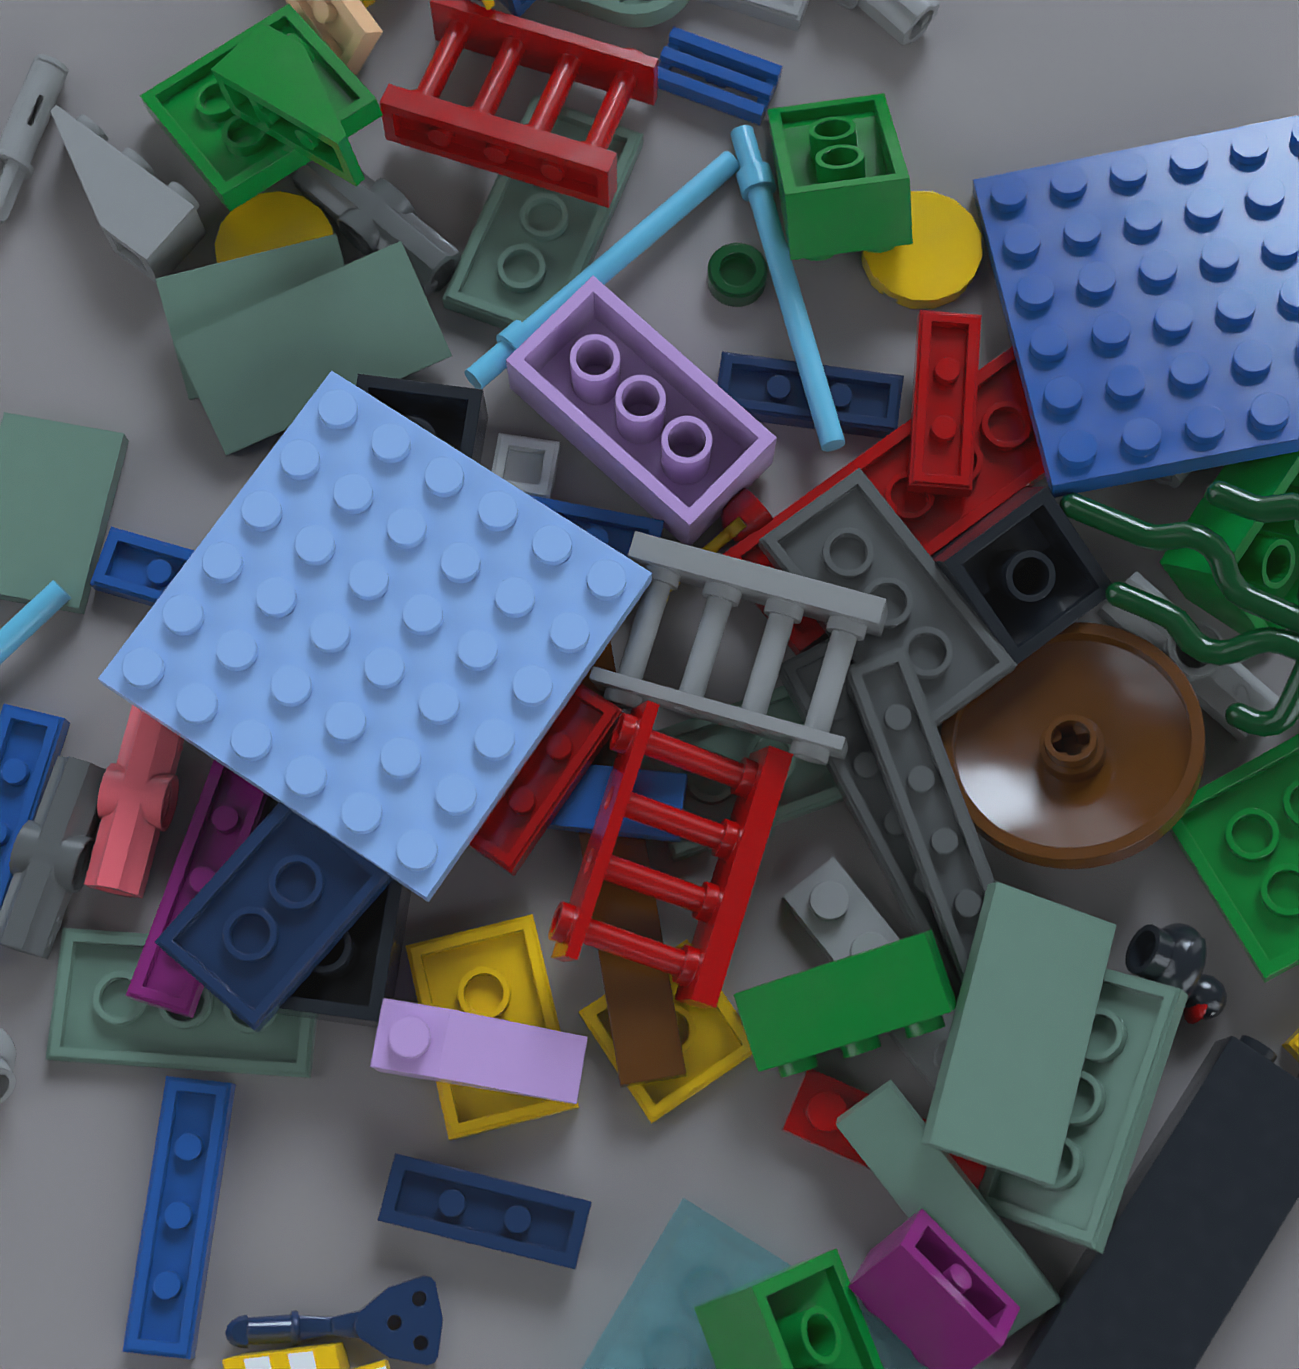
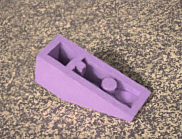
[370,998,588,1104]

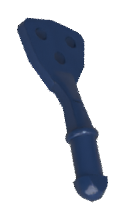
[225,1275,443,1366]

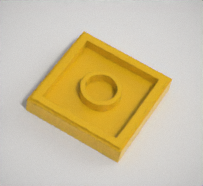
[578,939,753,1124]

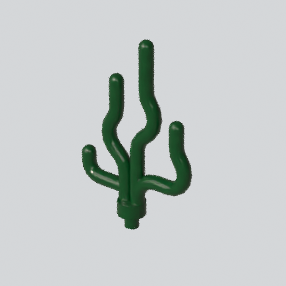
[1059,481,1299,737]

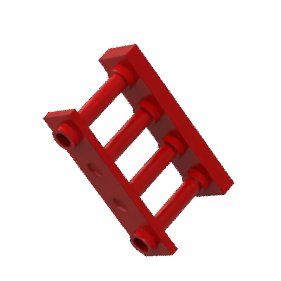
[379,0,658,208]
[548,700,794,1008]

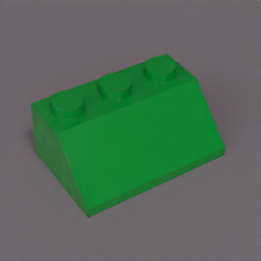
[1160,451,1299,634]
[694,1248,884,1369]

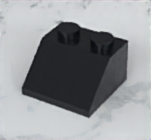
[931,486,1111,665]

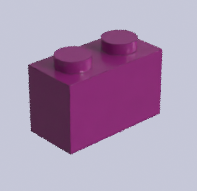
[848,1208,1020,1369]

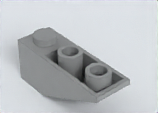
[50,105,206,283]

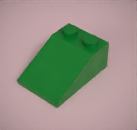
[767,93,913,261]

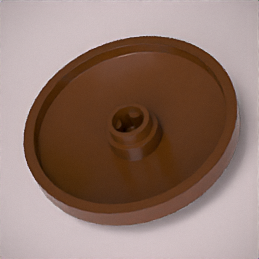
[941,622,1206,869]

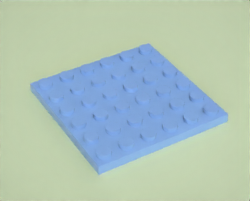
[98,370,652,902]

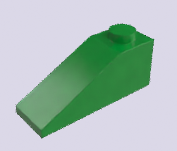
[211,22,365,187]

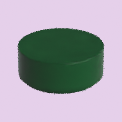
[707,243,768,307]

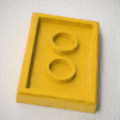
[405,914,579,1141]

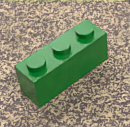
[733,930,957,1078]

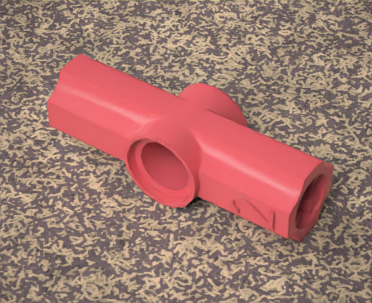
[84,705,185,899]

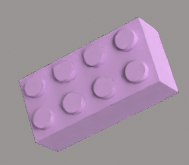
[506,276,777,546]

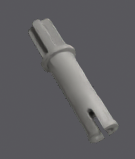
[0,54,69,224]

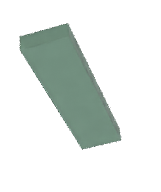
[836,1079,1059,1339]

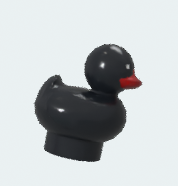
[1125,923,1227,1024]

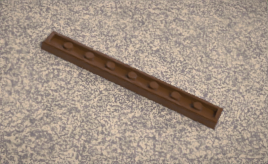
[578,640,686,1088]

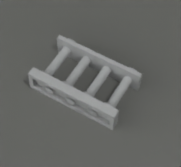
[589,531,888,765]

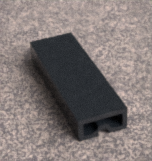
[1011,1035,1299,1369]

